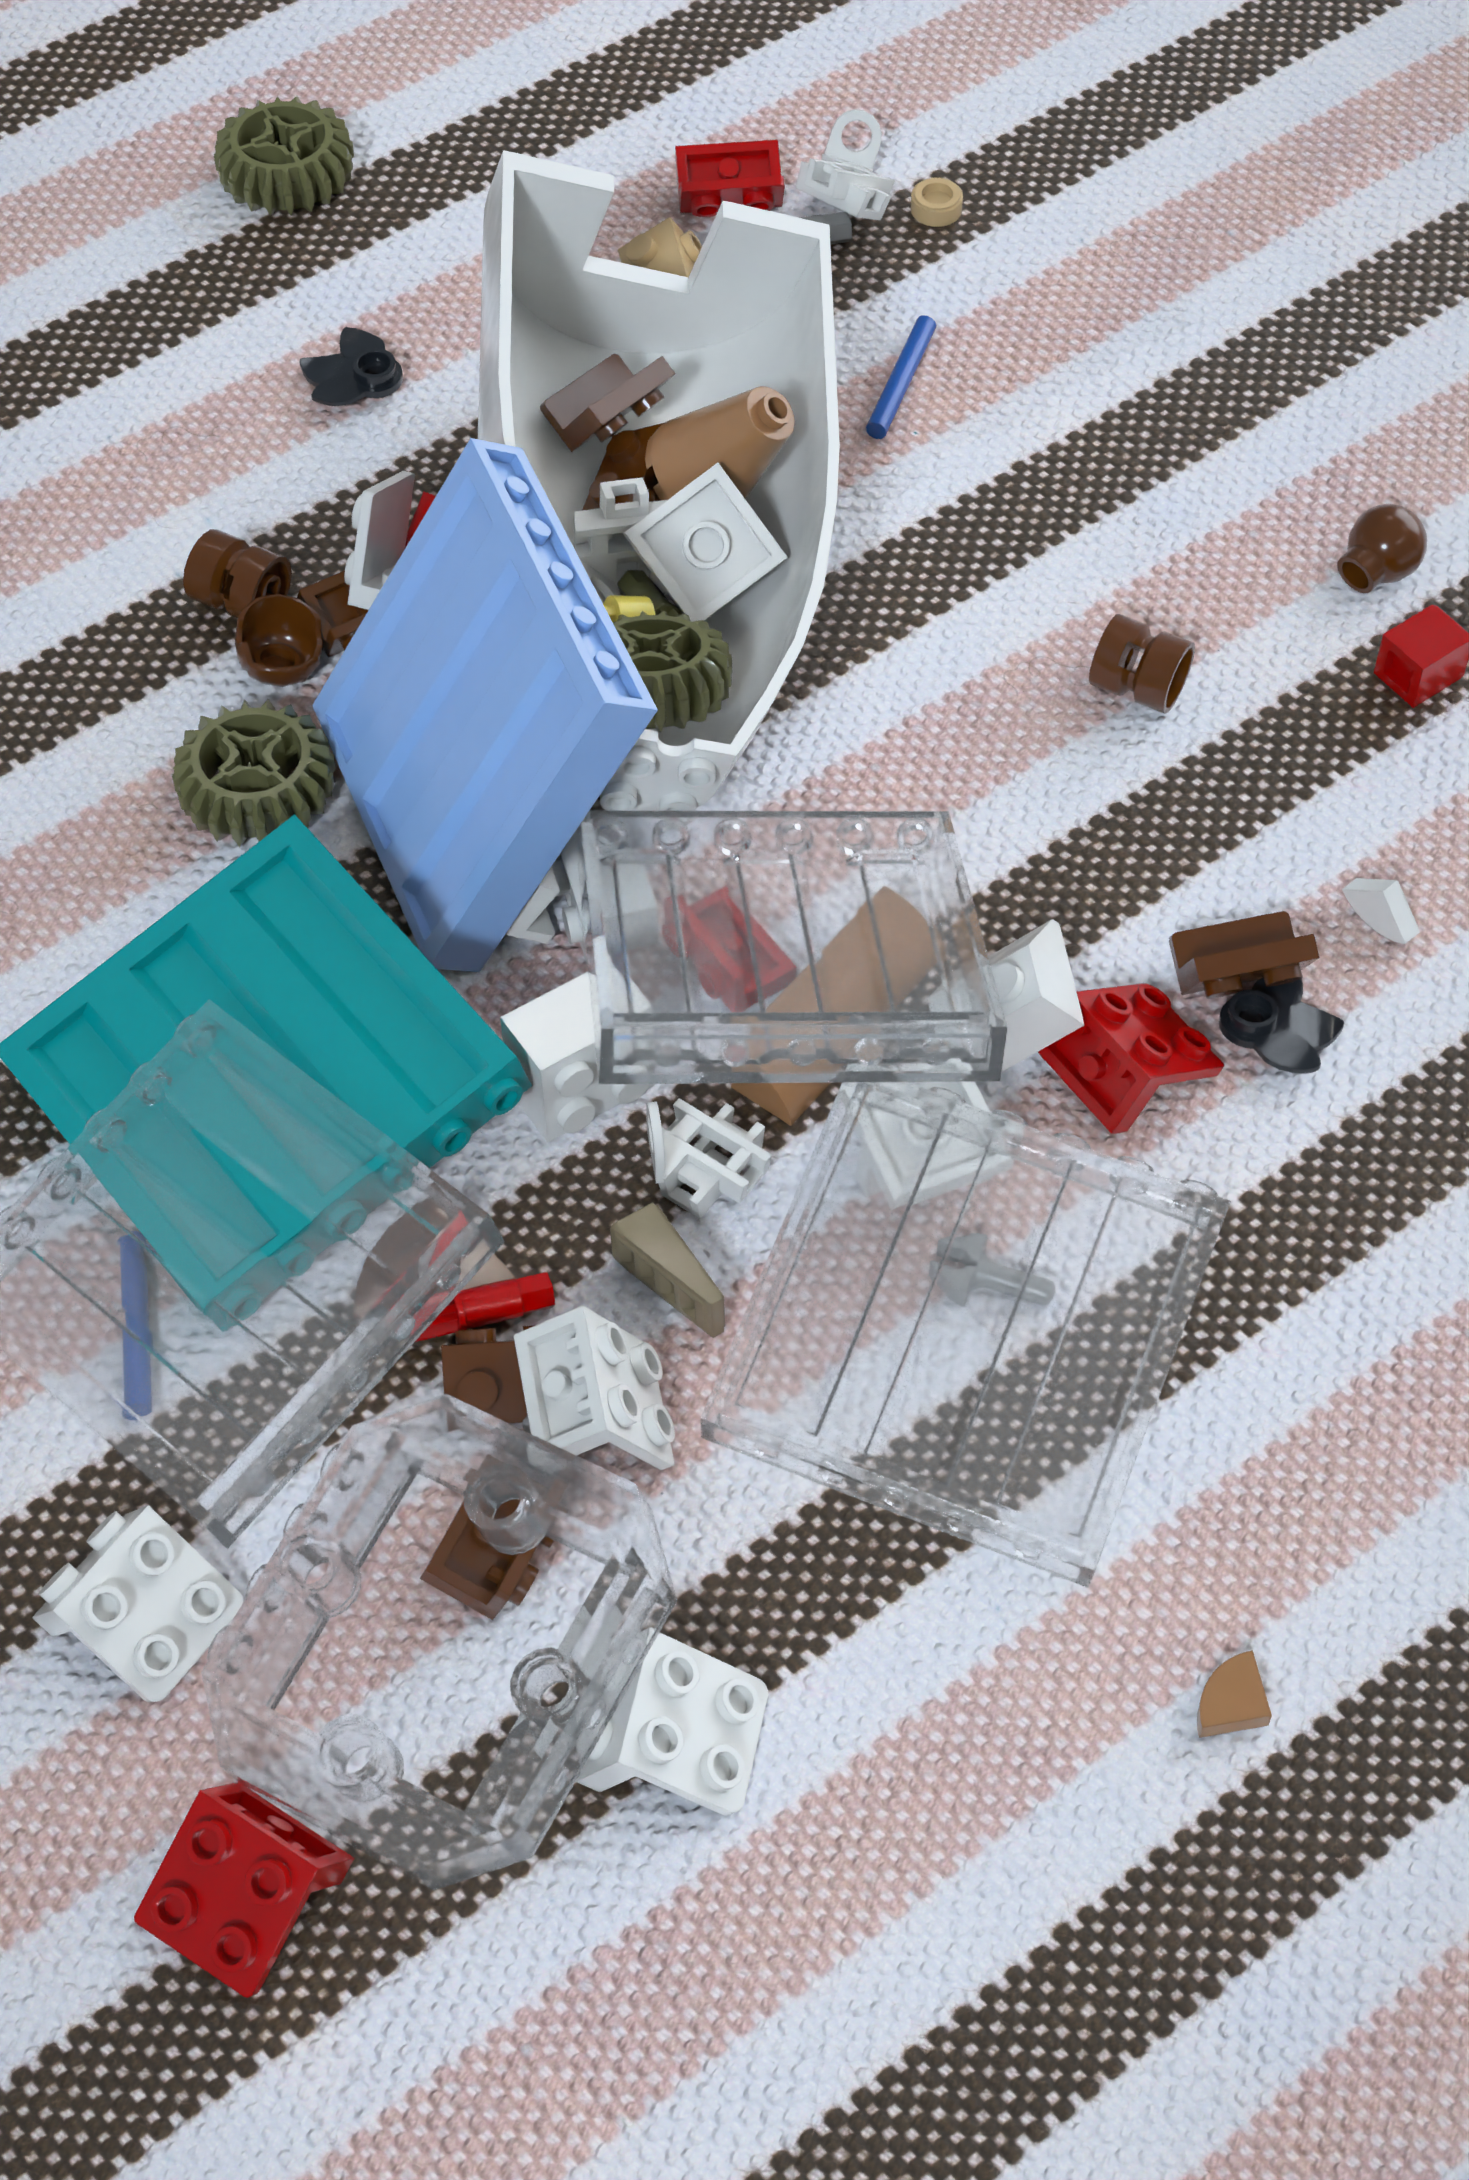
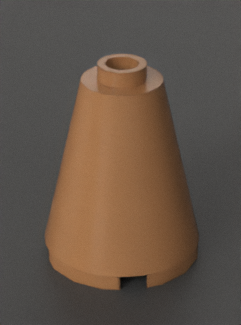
[645,386,795,500]

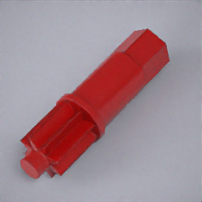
[393,1272,556,1343]

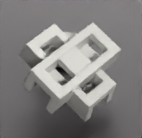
[796,109,895,221]
[574,477,667,603]
[646,1098,772,1219]

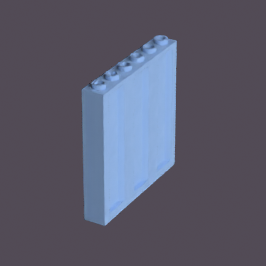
[312,438,658,972]

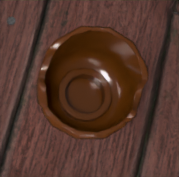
[235,594,323,687]

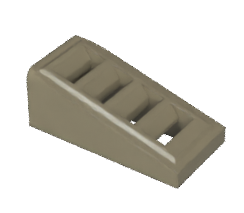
[610,1202,725,1338]

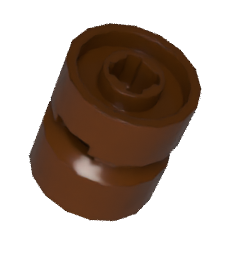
[183,529,292,618]
[1089,614,1195,714]

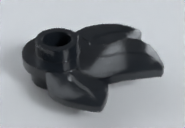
[299,327,403,406]
[1219,977,1344,1074]

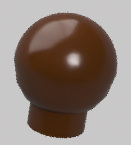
[1337,504,1427,593]

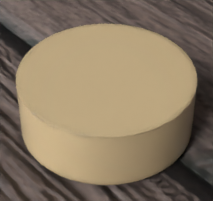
[911,178,963,227]

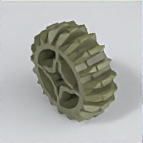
[214,96,354,216]
[613,611,732,733]
[172,699,335,847]

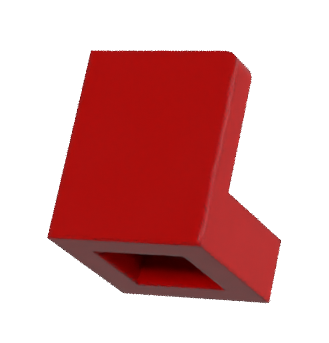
[1374,605,1469,708]

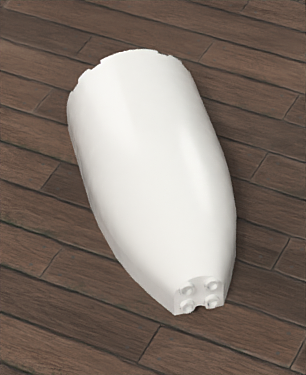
[478,150,840,823]

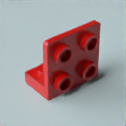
[1038,983,1225,1134]
[134,1782,355,1998]

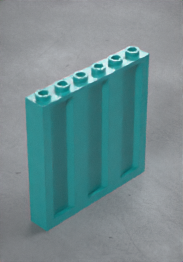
[0,814,532,1334]

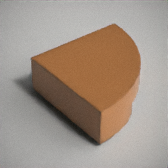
[1197,1650,1272,1738]

